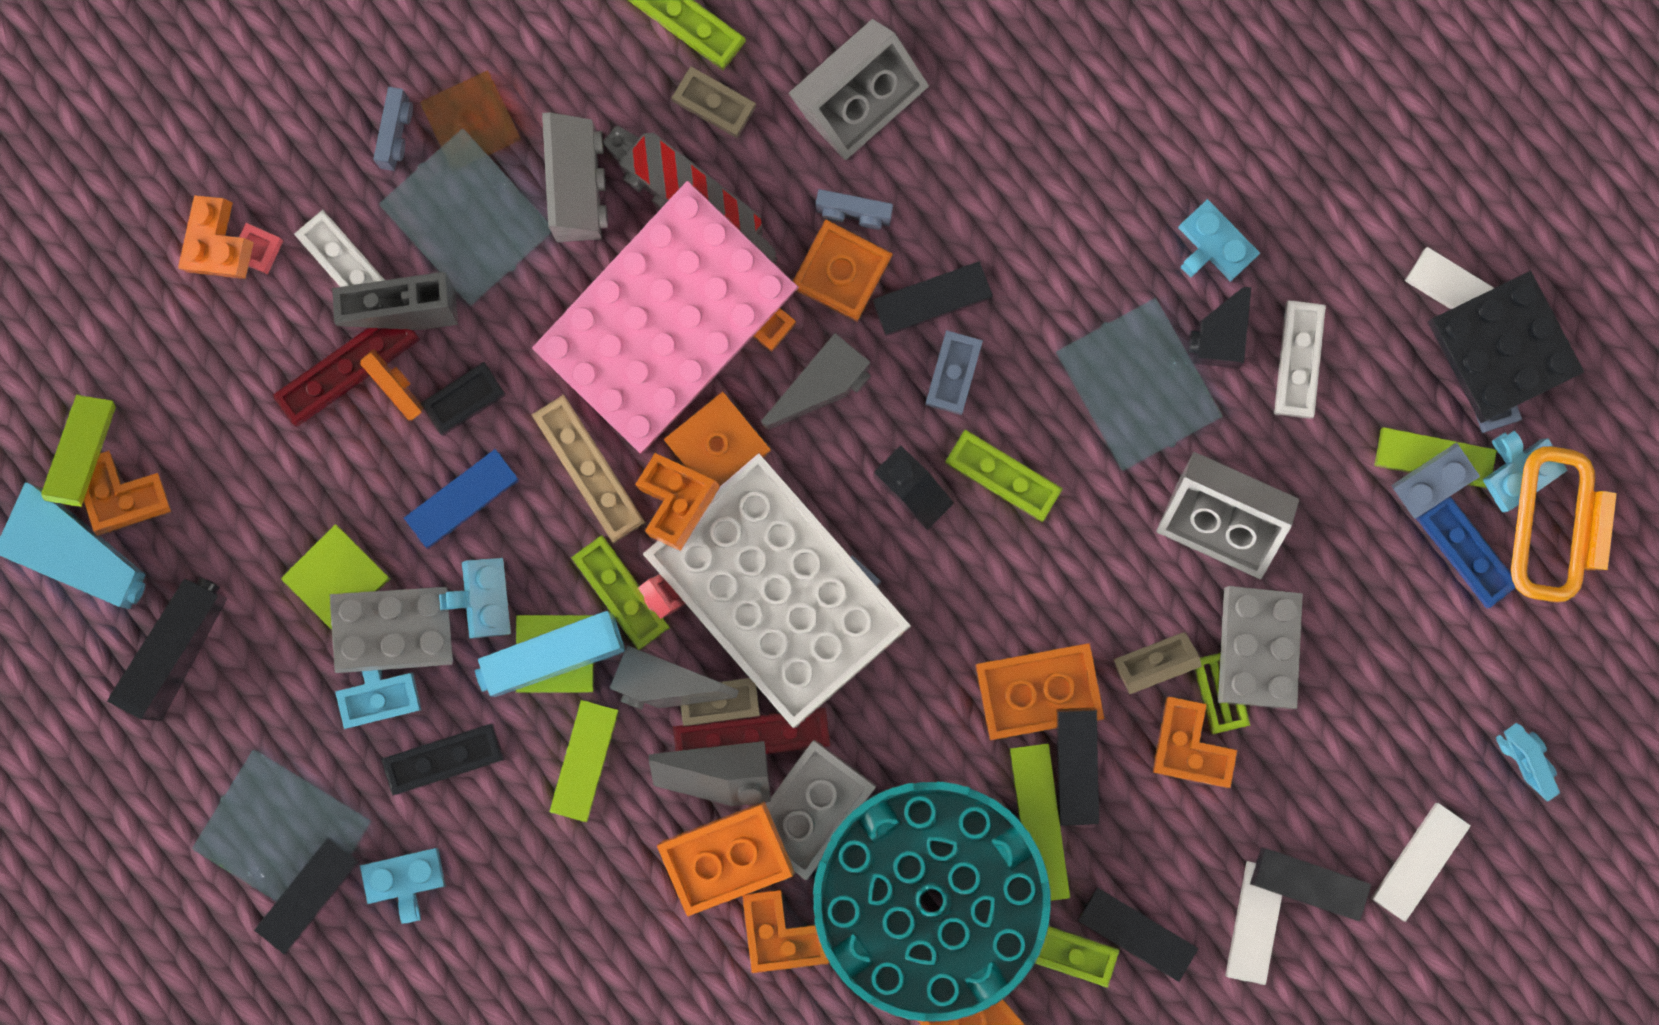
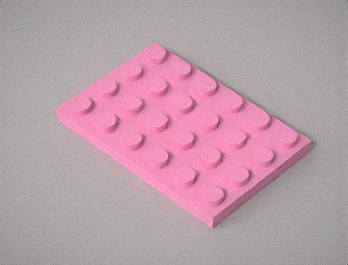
[532,181,799,454]

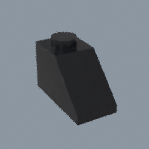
[1188,287,1252,369]
[873,445,954,531]

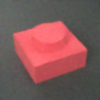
[239,223,283,275]
[638,574,686,619]

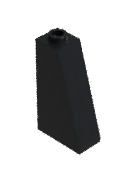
[107,576,228,721]

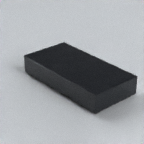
[420,362,506,436]

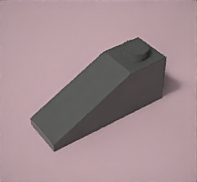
[332,272,458,330]
[761,333,871,431]
[610,645,739,710]
[649,741,771,806]

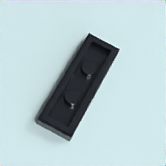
[873,261,993,337]
[1056,707,1099,826]
[381,723,505,796]
[254,837,360,954]
[1250,847,1371,921]
[1077,887,1199,982]

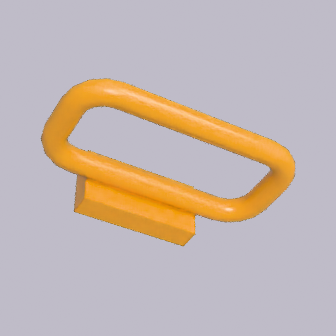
[1511,446,1617,602]

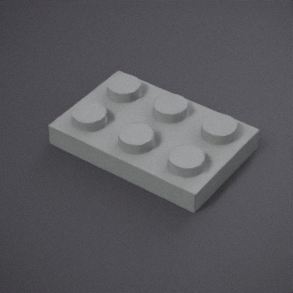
[1218,586,1303,709]
[330,587,453,673]
[766,739,876,881]

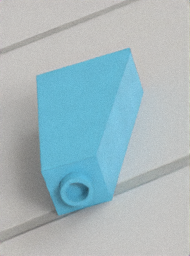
[0,482,146,609]
[475,611,626,697]

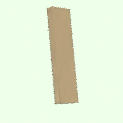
[532,394,646,543]

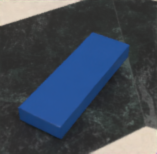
[404,449,519,549]
[1416,496,1516,609]

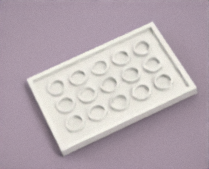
[643,453,911,728]

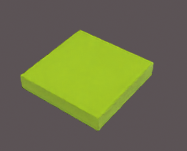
[281,524,391,630]
[516,615,594,693]

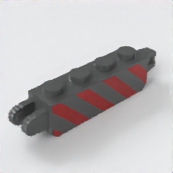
[603,126,777,264]

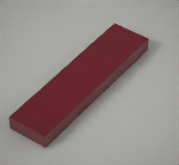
[272,328,420,428]
[673,708,831,754]

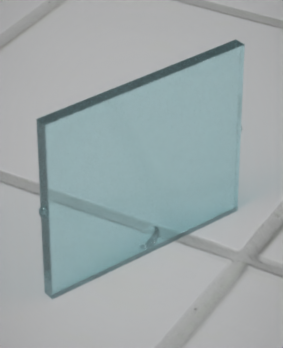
[379,128,552,306]
[1056,298,1223,471]
[192,749,372,901]

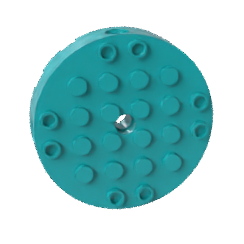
[813,781,1051,1021]

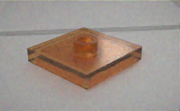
[420,70,521,172]

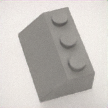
[789,19,929,160]
[542,112,608,242]
[1156,452,1299,579]

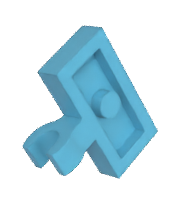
[1178,199,1260,282]
[1483,431,1568,512]
[439,558,511,639]
[335,670,422,729]
[1496,723,1560,802]
[360,848,446,924]

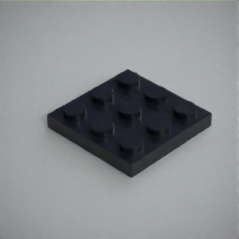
[1428,271,1584,423]

